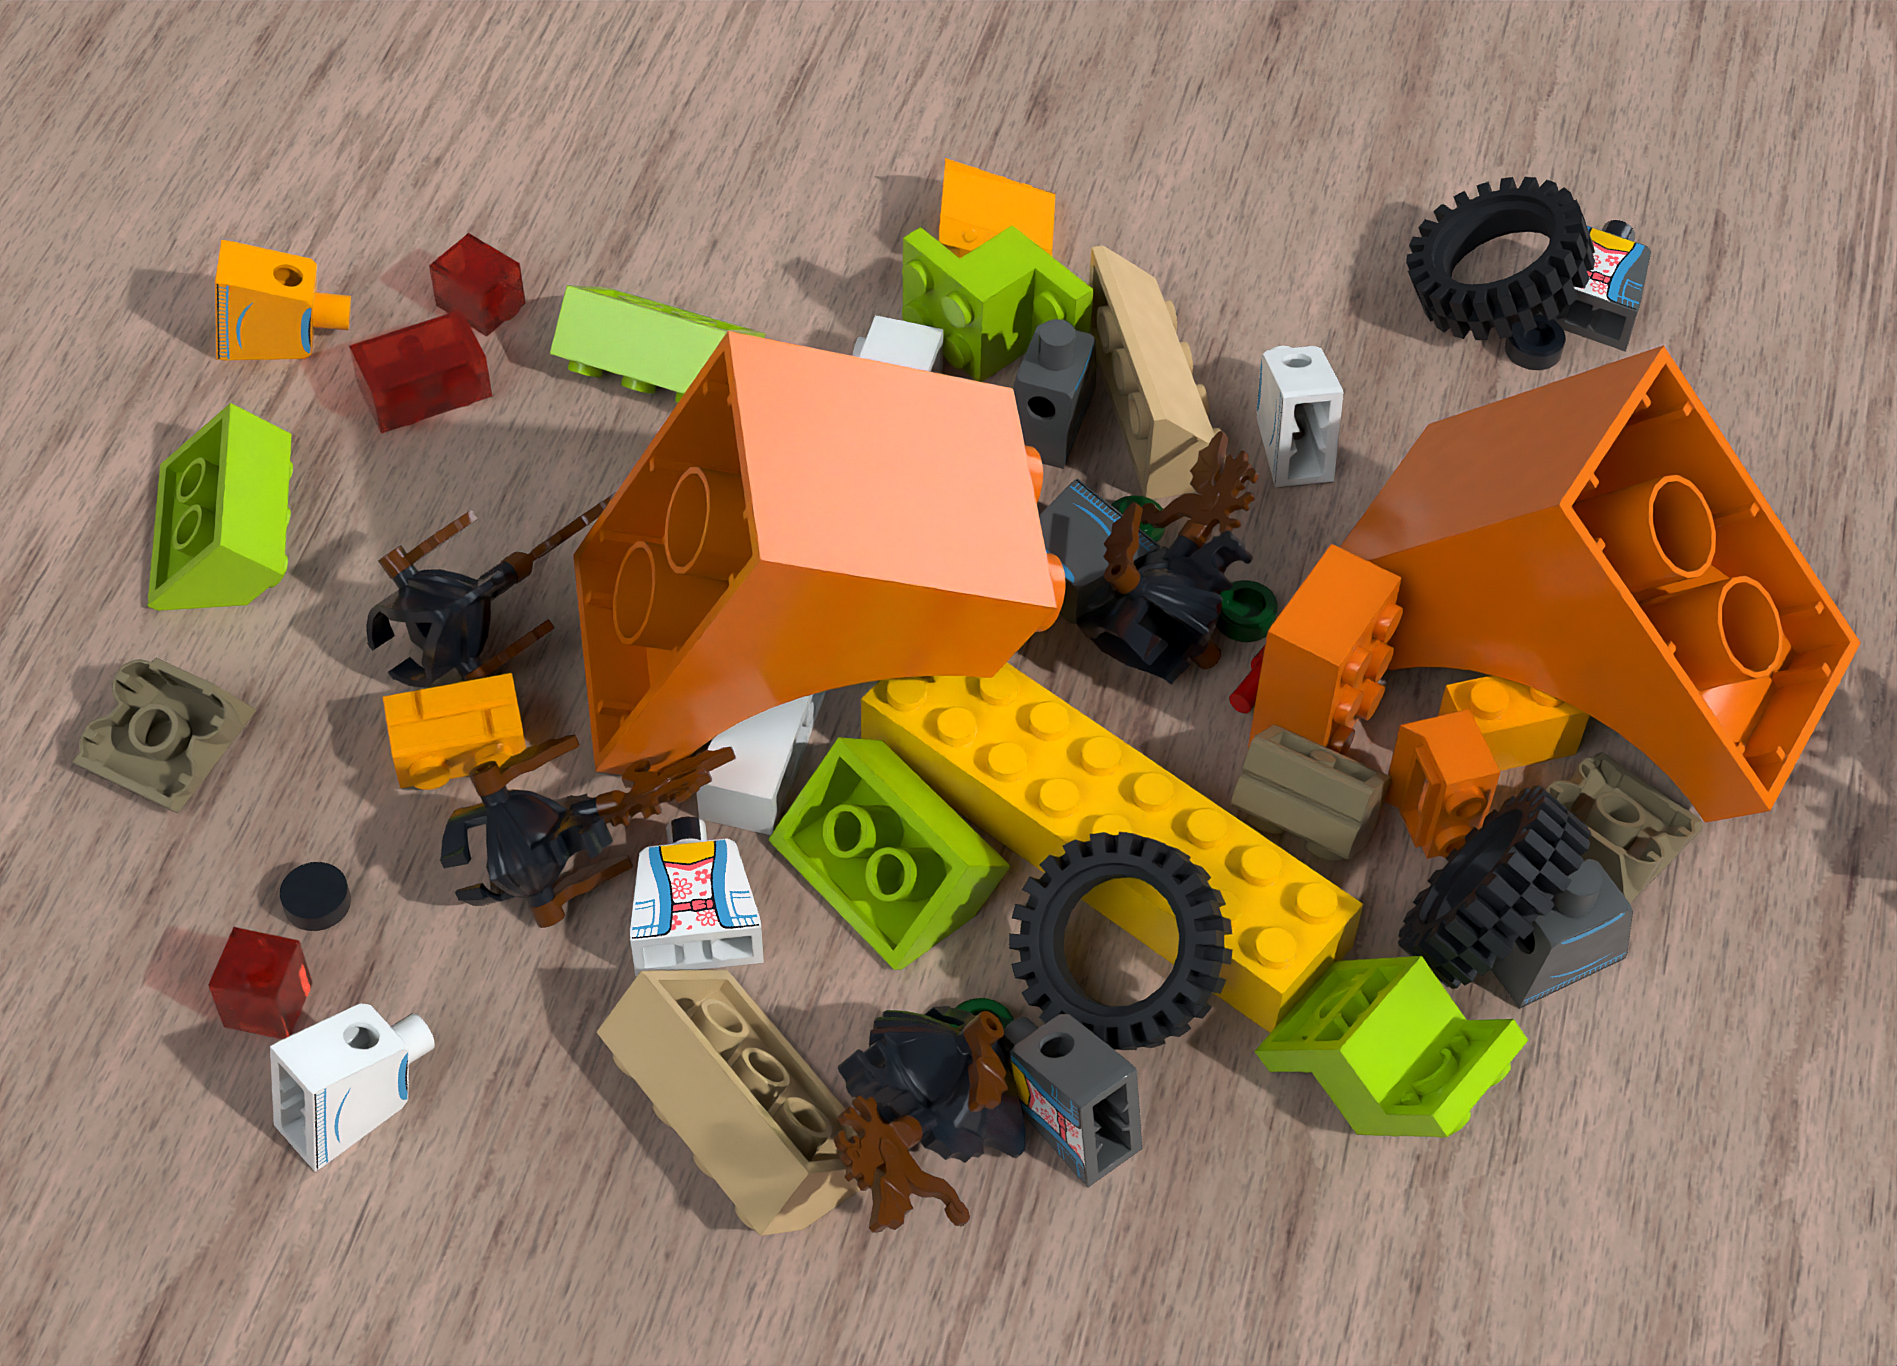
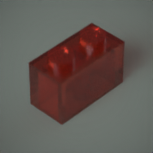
[349,310,493,434]

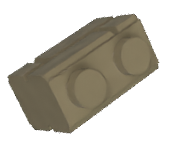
[1230,724,1392,861]

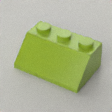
[550,285,766,402]
[147,403,293,611]
[768,737,1011,970]

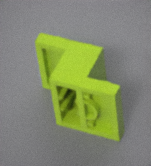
[902,225,1093,382]
[1254,956,1529,1138]

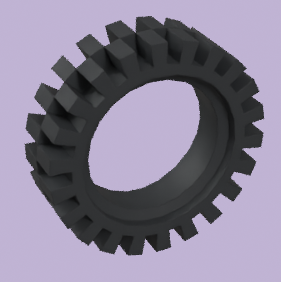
[1406,176,1595,340]
[1398,785,1591,989]
[1009,832,1233,1050]

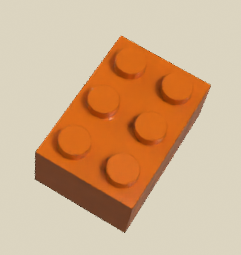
[1248,544,1403,756]

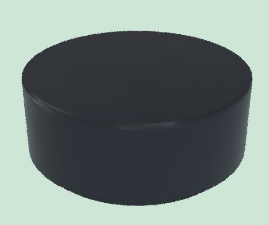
[1505,315,1566,370]
[280,862,351,931]

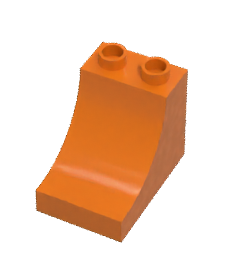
[573,331,1065,775]
[1340,345,1861,823]

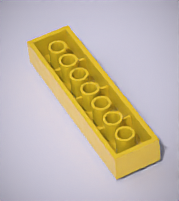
[861,663,1363,1033]

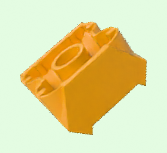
[939,158,1056,258]

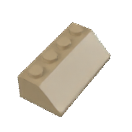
[1089,245,1226,499]
[596,970,860,1236]

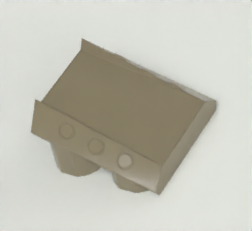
[72,657,257,813]
[1546,752,1702,903]

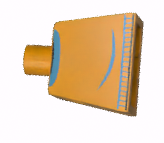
[215,240,351,361]

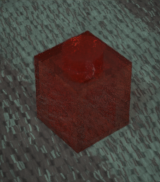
[429,233,526,337]
[208,927,313,1040]

